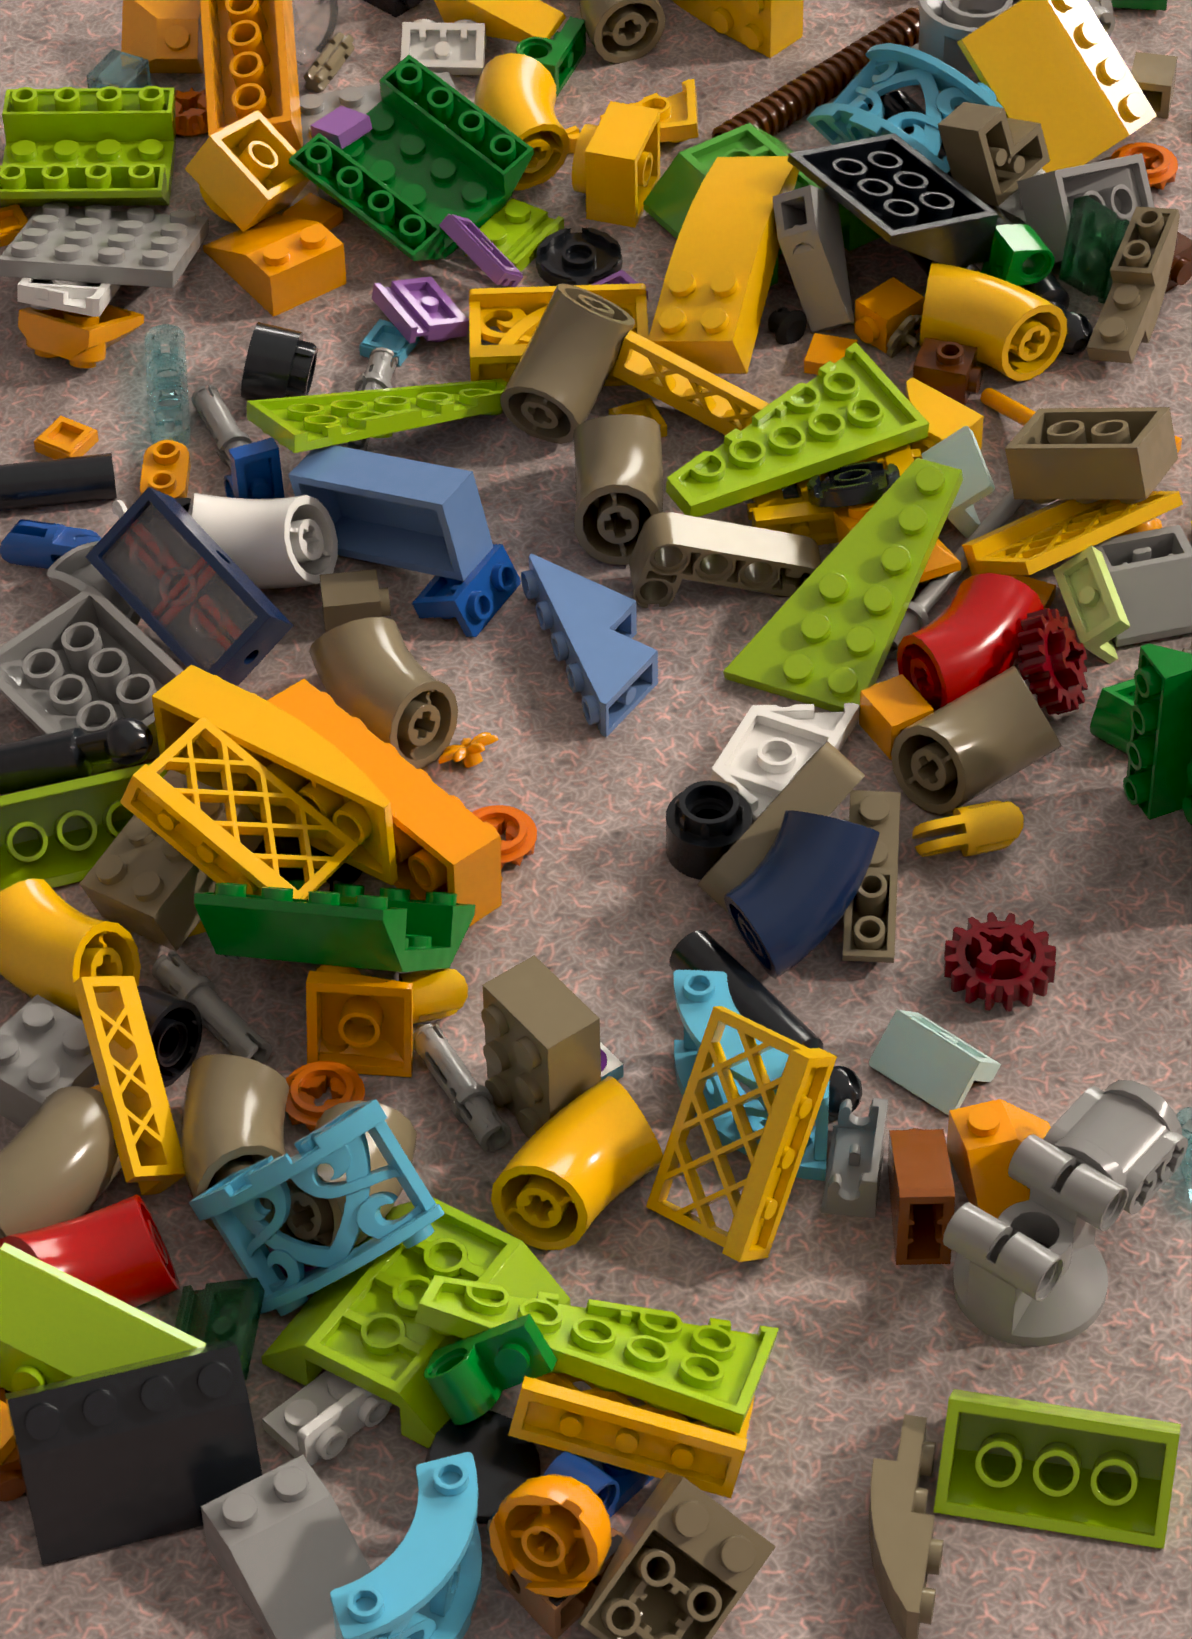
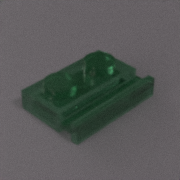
[1059,195,1130,304]
[174,1278,265,1381]

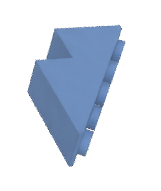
[521,553,658,738]

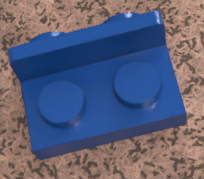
[412,544,521,637]

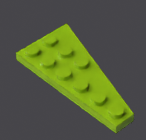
[666,342,930,517]
[246,378,508,453]
[723,457,963,712]
[414,1275,779,1433]

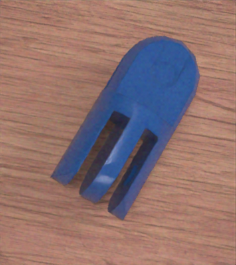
[0,519,102,569]

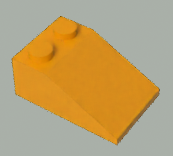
[203,213,347,317]

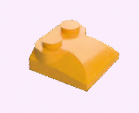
[18,304,144,368]
[306,965,413,1077]

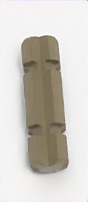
[304,32,354,93]

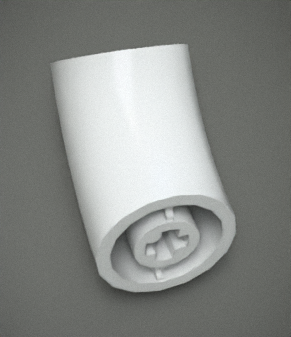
[188,493,338,589]

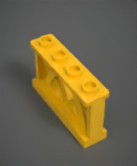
[469,283,649,386]

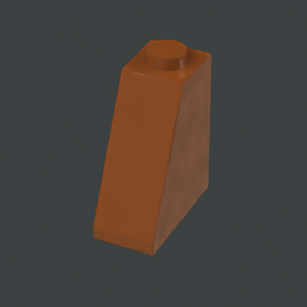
[888,1128,955,1265]

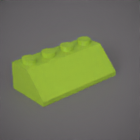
[0,762,167,891]
[0,1242,207,1392]
[933,1389,1181,1549]

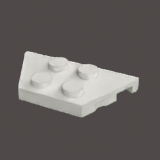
[17,278,121,317]
[711,703,860,821]

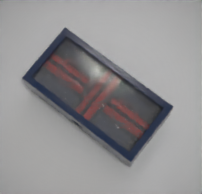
[85,487,294,686]

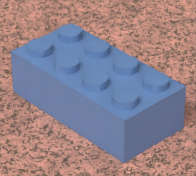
[288,445,493,581]

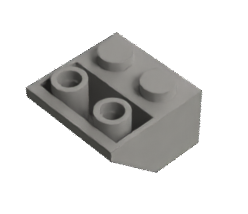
[1093,525,1192,647]

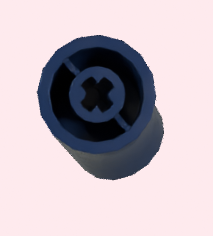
[724,810,880,979]

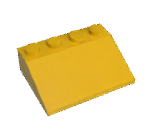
[957,0,1157,173]

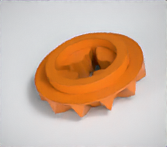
[175,87,208,136]
[1110,142,1178,190]
[472,805,537,869]
[285,1061,365,1133]

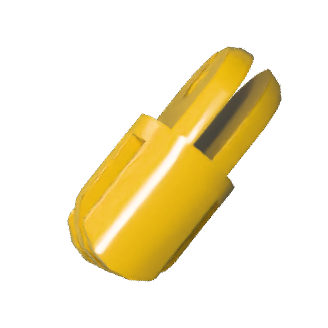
[912,801,1024,857]
[399,968,468,1024]

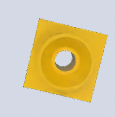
[572,101,660,228]
[185,110,310,232]

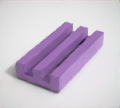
[439,214,523,287]

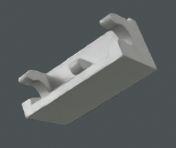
[821,1098,888,1218]

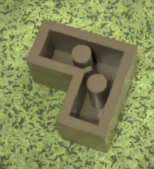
[938,102,1050,206]

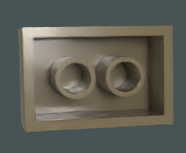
[1005,407,1178,504]
[80,770,264,952]
[481,955,601,1138]

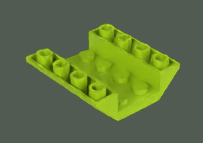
[0,86,176,207]
[261,1197,570,1449]

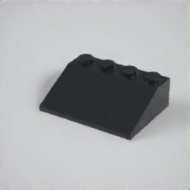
[787,133,998,268]
[5,1340,263,1565]

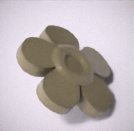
[886,314,922,358]

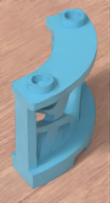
[806,43,1003,174]
[674,970,830,1181]
[188,1099,445,1316]
[330,1452,483,1639]

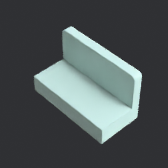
[921,426,995,538]
[869,1010,1001,1115]

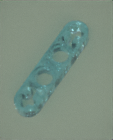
[145,324,191,447]

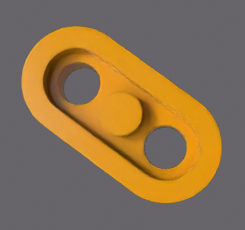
[140,440,191,499]

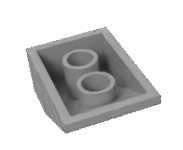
[1017,153,1155,263]
[201,1455,372,1639]

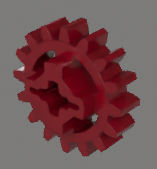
[1018,608,1088,715]
[944,912,1056,1012]

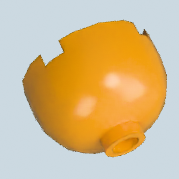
[489,1474,612,1598]

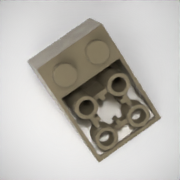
[578,1472,776,1639]

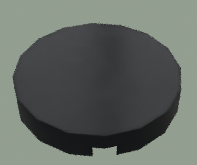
[536,227,623,286]
[806,461,900,508]
[425,1411,541,1524]

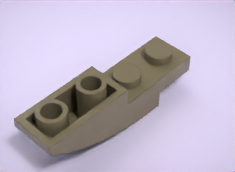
[1086,206,1180,364]
[842,790,901,963]
[869,1414,944,1639]

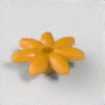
[438,732,499,768]

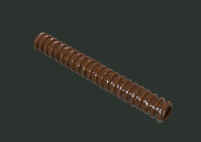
[712,8,920,138]

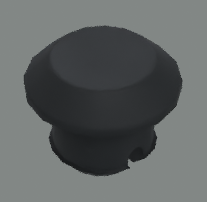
[768,307,807,345]

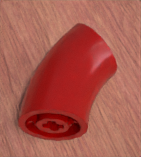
[897,573,1044,712]
[0,1194,180,1308]

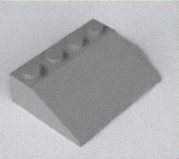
[0,585,184,776]

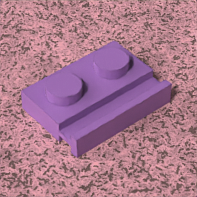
[372,276,469,343]

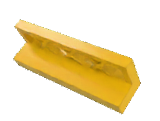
[612,330,769,435]
[73,976,186,1195]

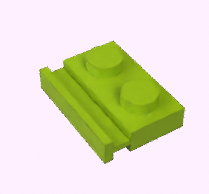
[464,198,564,272]

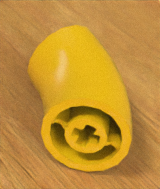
[474,53,570,190]
[919,262,1067,381]
[0,878,141,1016]
[491,1076,663,1250]

